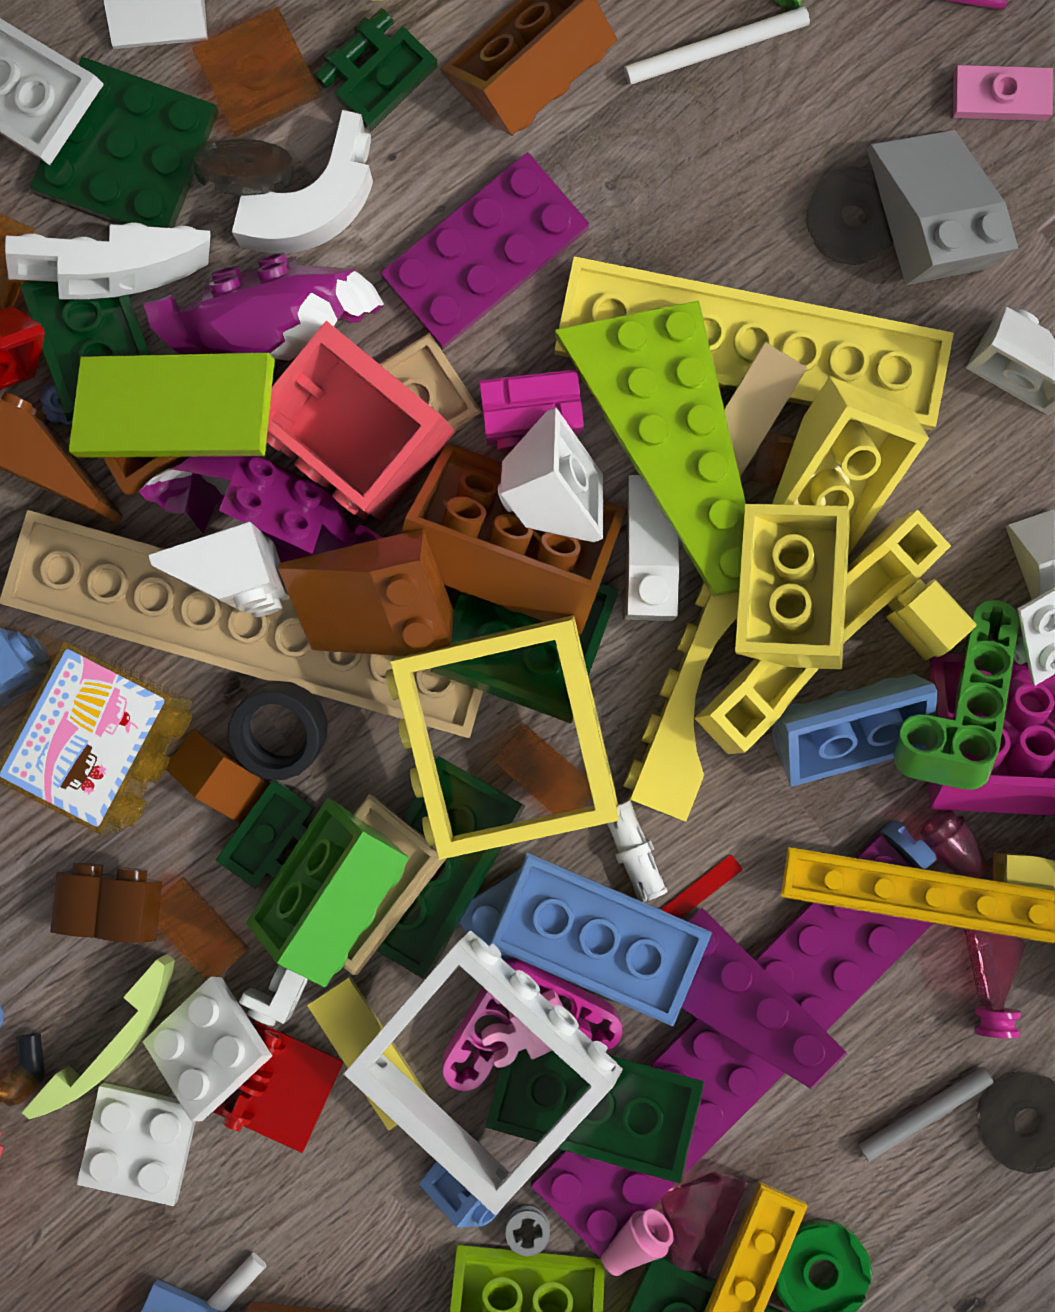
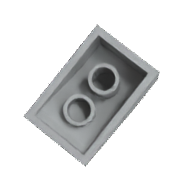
[867,130,1019,285]

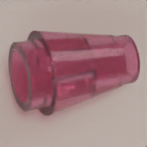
[920,810,990,879]

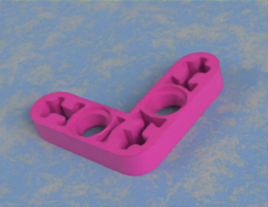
[442,958,623,1091]

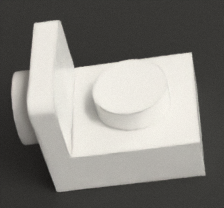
[239,965,309,1026]

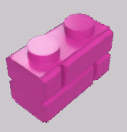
[480,369,584,452]

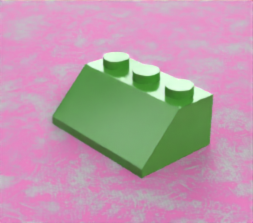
[246,798,410,987]

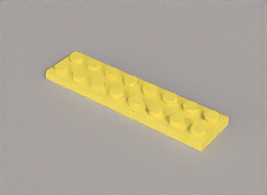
[554,256,954,430]

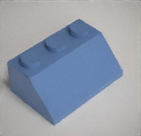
[772,674,937,787]

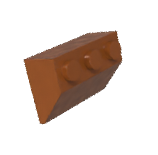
[440,0,618,136]

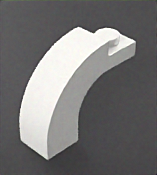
[232,110,373,253]

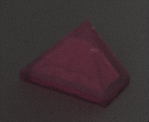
[964,929,1026,1011]
[660,1171,750,1274]

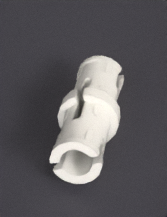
[607,800,668,902]

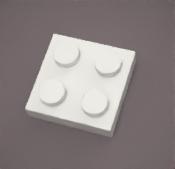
[142,976,272,1122]
[77,1082,196,1206]

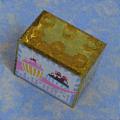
[0,641,193,835]

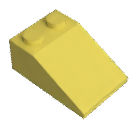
[772,376,929,555]

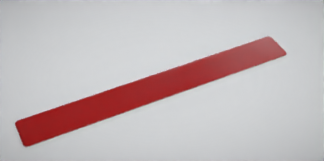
[660,855,742,918]

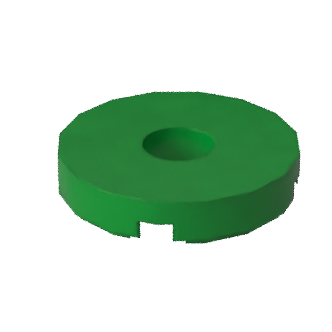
[774,1218,873,1312]

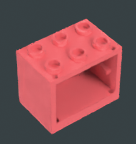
[266,320,456,521]

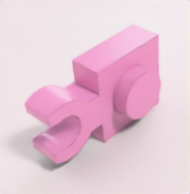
[481,989,564,1068]

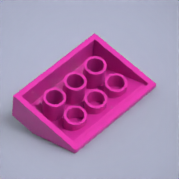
[928,653,1055,816]

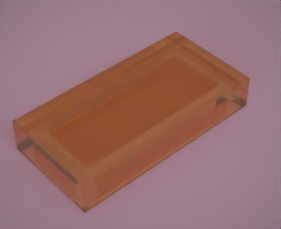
[493,724,592,814]
[158,877,250,980]

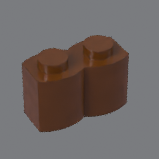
[50,863,162,943]

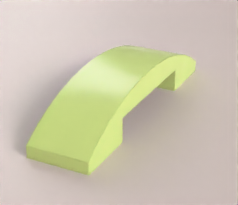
[22,954,175,1119]

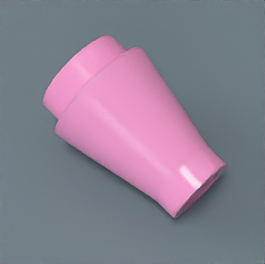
[601,1209,673,1276]

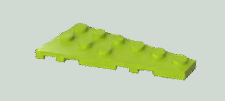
[555,300,746,597]

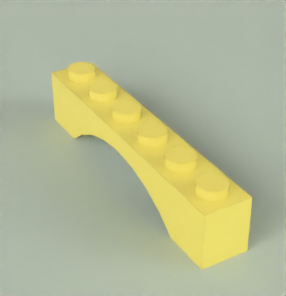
[694,509,951,754]
[623,581,739,822]

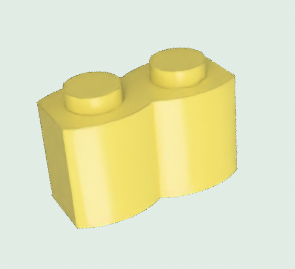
[885,578,977,660]

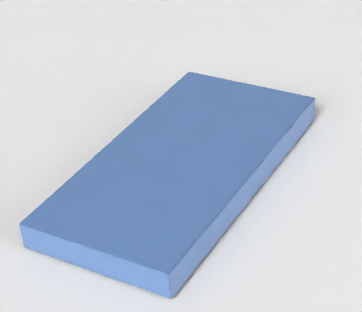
[488,853,712,1026]

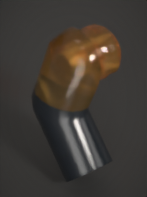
[0,1033,45,1106]

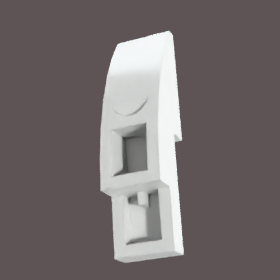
[5,223,210,299]

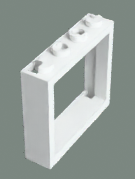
[344,930,623,1215]

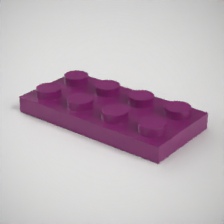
[380,152,589,350]

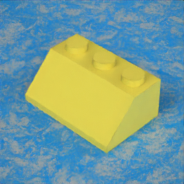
[735,504,850,669]

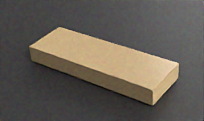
[724,342,807,477]

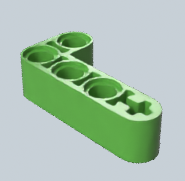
[894,600,1019,790]

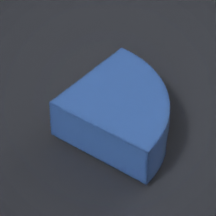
[880,820,937,870]

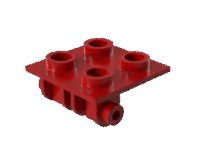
[213,1020,344,1154]

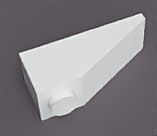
[624,475,679,621]

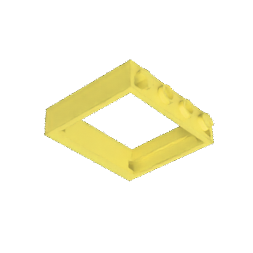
[386,615,620,860]

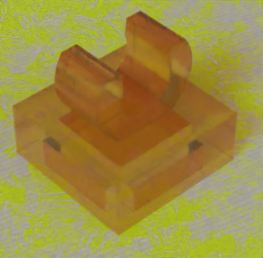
[752,431,796,486]

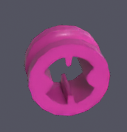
[974,1006,1021,1038]

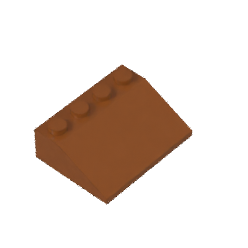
[401,443,627,635]

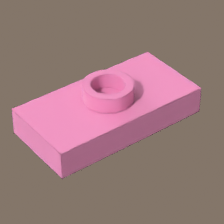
[953,65,1053,121]

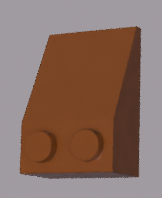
[0,391,123,524]
[277,528,454,656]

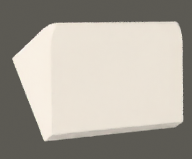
[104,0,208,49]

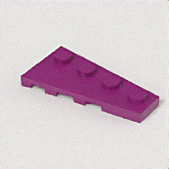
[681,908,848,1090]

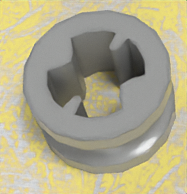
[505,1204,550,1256]

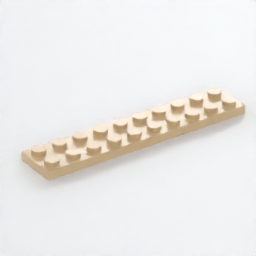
[0,510,484,739]

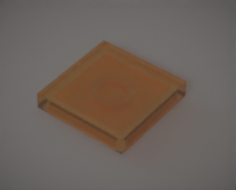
[192,7,321,137]

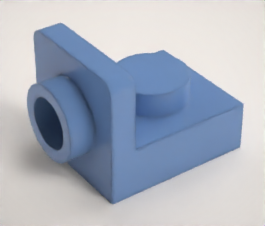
[419,1161,500,1228]

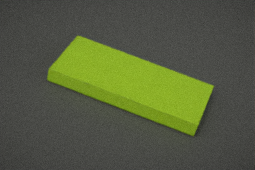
[69,353,275,457]

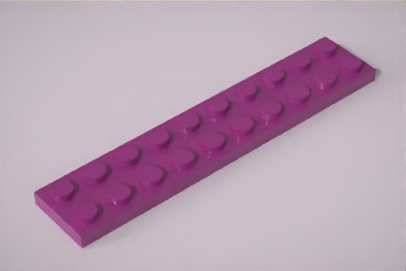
[531,835,933,1258]

